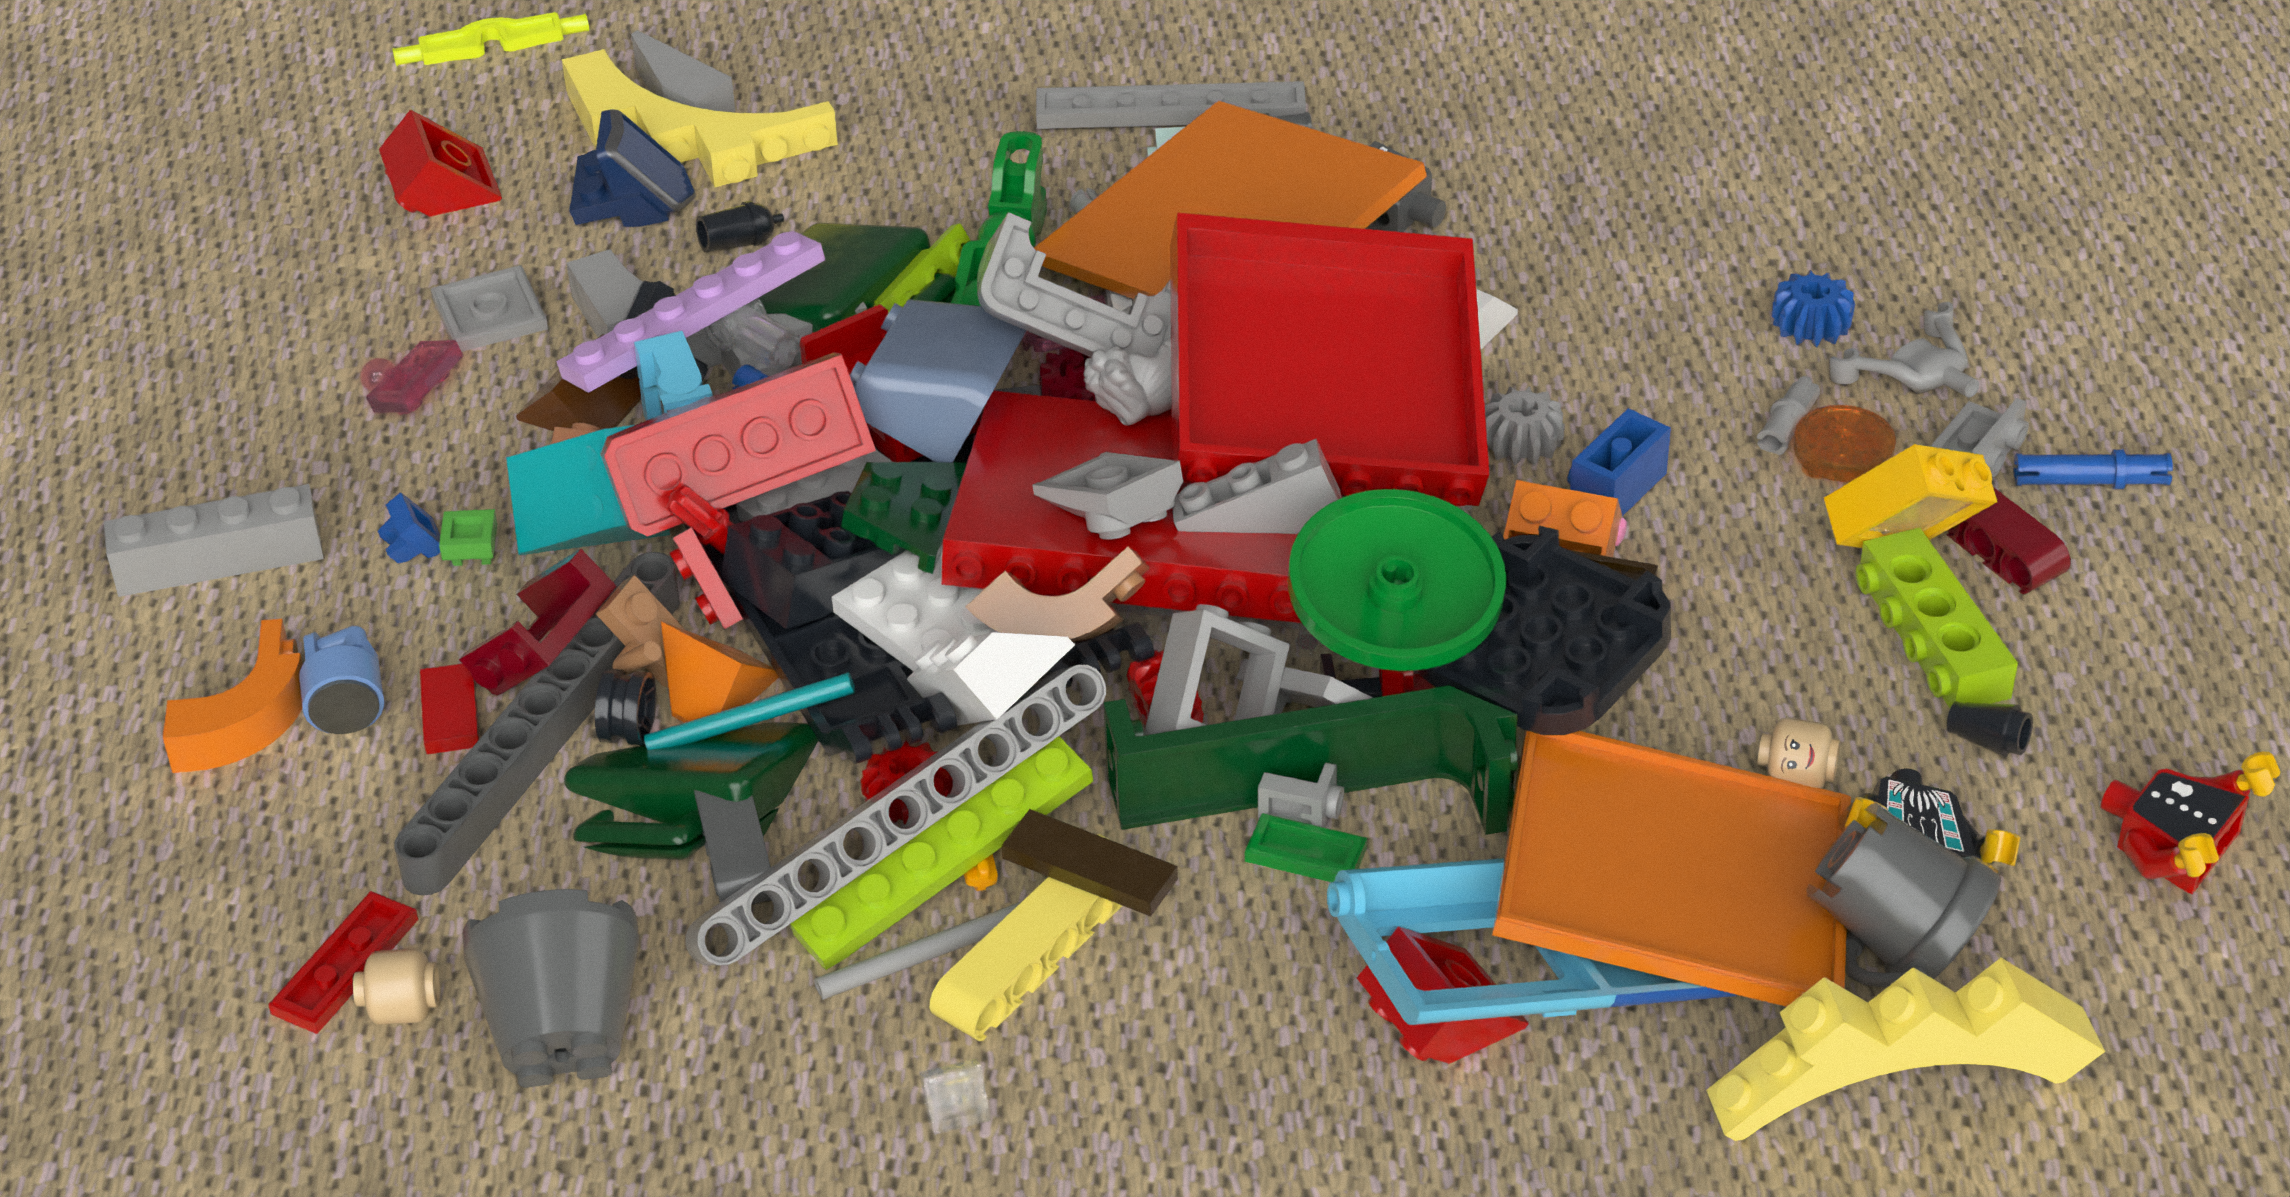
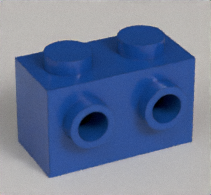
[1567,408,1671,516]

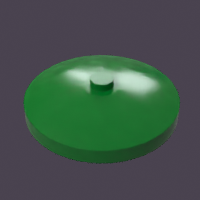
[1287,489,1506,671]

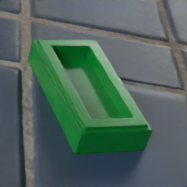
[1245,813,1367,882]

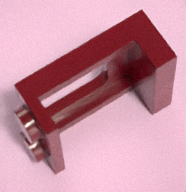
[459,549,617,696]

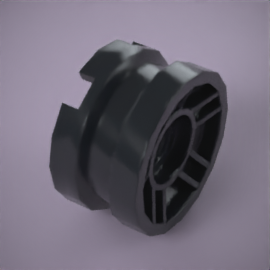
[594,668,656,746]

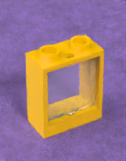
[1824,444,1997,548]

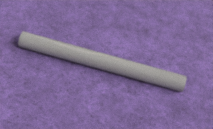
[814,901,1022,1000]

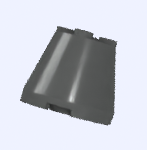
[462,889,639,1088]

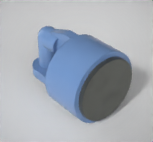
[299,626,384,734]

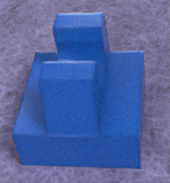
[378,492,440,563]

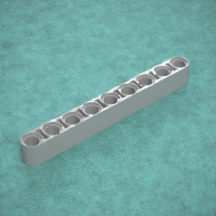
[685,665,1106,966]

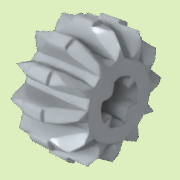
[1485,386,1565,466]

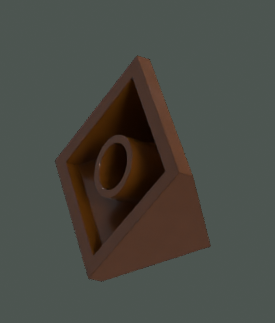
[516,334,641,431]

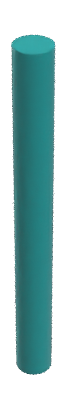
[644,672,855,750]

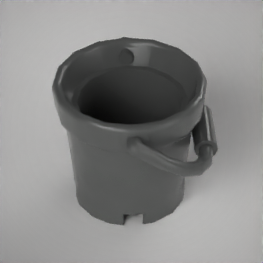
[1806,803,2001,987]

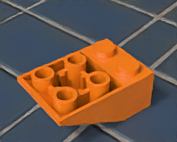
[1503,480,1622,557]

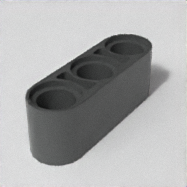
[694,790,772,905]

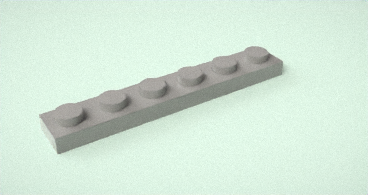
[1036,81,1306,129]

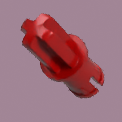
[667,485,734,555]

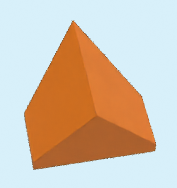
[661,621,779,723]

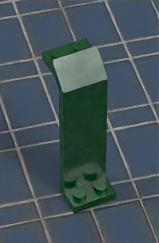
[1103,686,1518,835]

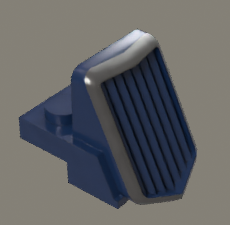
[569,109,696,227]

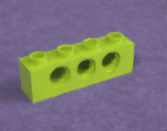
[1856,527,2018,708]

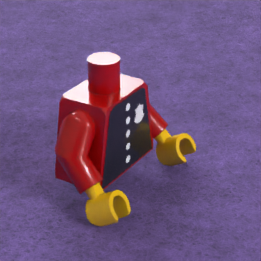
[2100,751,2281,894]

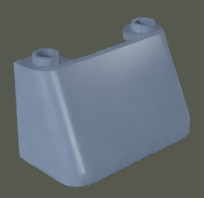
[849,299,1026,462]

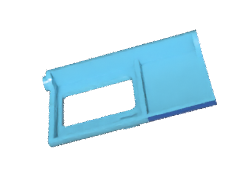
[1327,858,1737,1025]

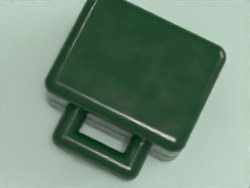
[734,223,956,333]
[564,722,819,860]

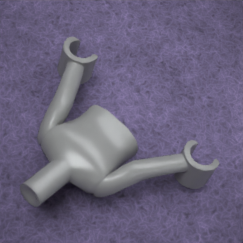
[1829,302,1979,398]

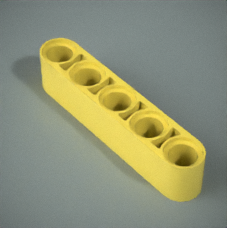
[929,834,1122,1041]

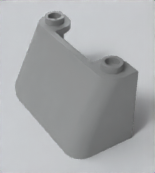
[977,212,1171,357]

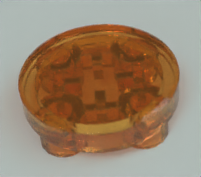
[1793,405,1896,482]

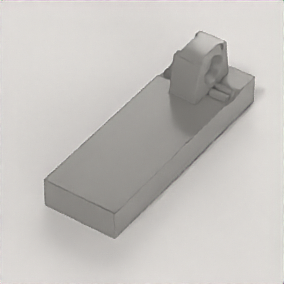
[1236,659,1372,714]

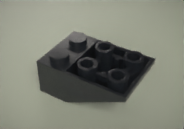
[721,491,906,629]

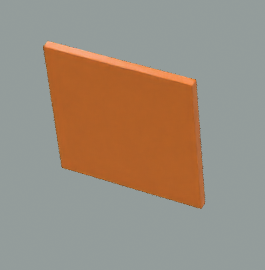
[1034,100,1427,299]
[1492,730,1851,1007]

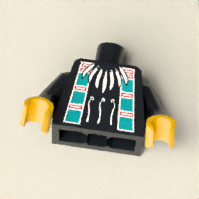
[1838,768,2021,866]

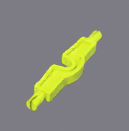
[392,12,589,66]

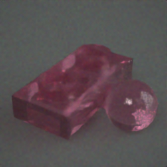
[360,340,464,415]

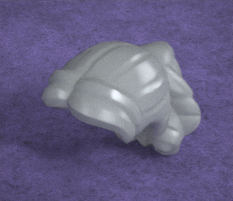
[1084,338,1172,426]

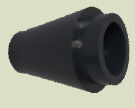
[1947,701,2033,757]

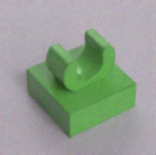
[439,509,498,566]

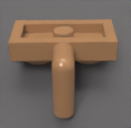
[596,575,685,688]

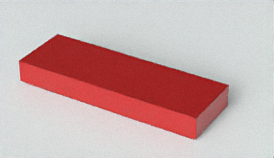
[268,891,419,1034]

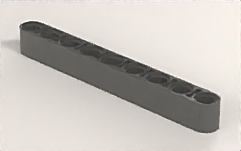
[394,552,680,896]

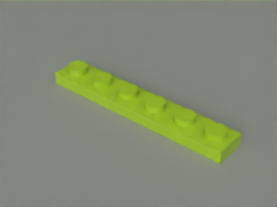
[790,736,1094,970]

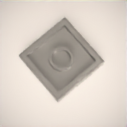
[431,265,548,353]

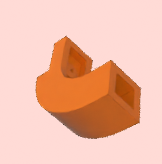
[163,618,303,773]

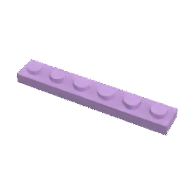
[557,231,825,393]

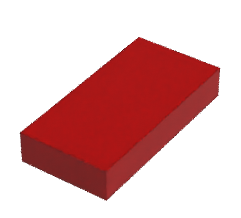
[420,663,479,755]

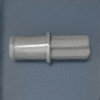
[1757,376,1820,455]

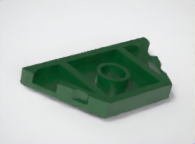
[841,462,967,574]

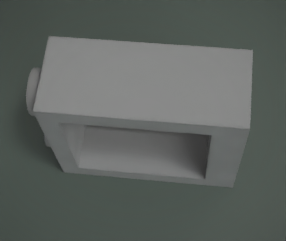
[1144,604,1290,735]

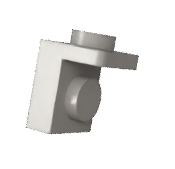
[1258,763,1344,828]

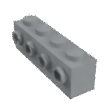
[104,484,324,597]

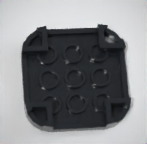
[1417,525,1671,735]

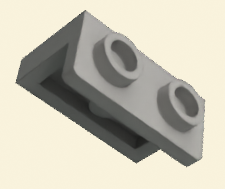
[1930,398,2029,477]

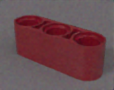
[1946,487,2071,594]

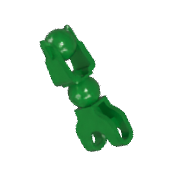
[951,131,1047,306]

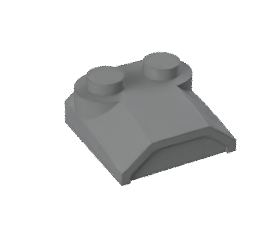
[1032,452,1183,539]

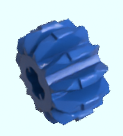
[1771,270,1855,348]

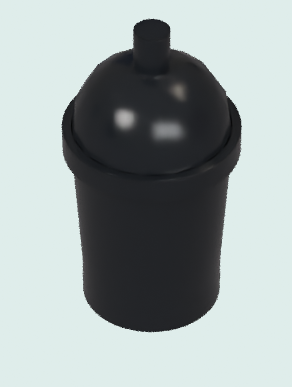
[696,201,784,252]

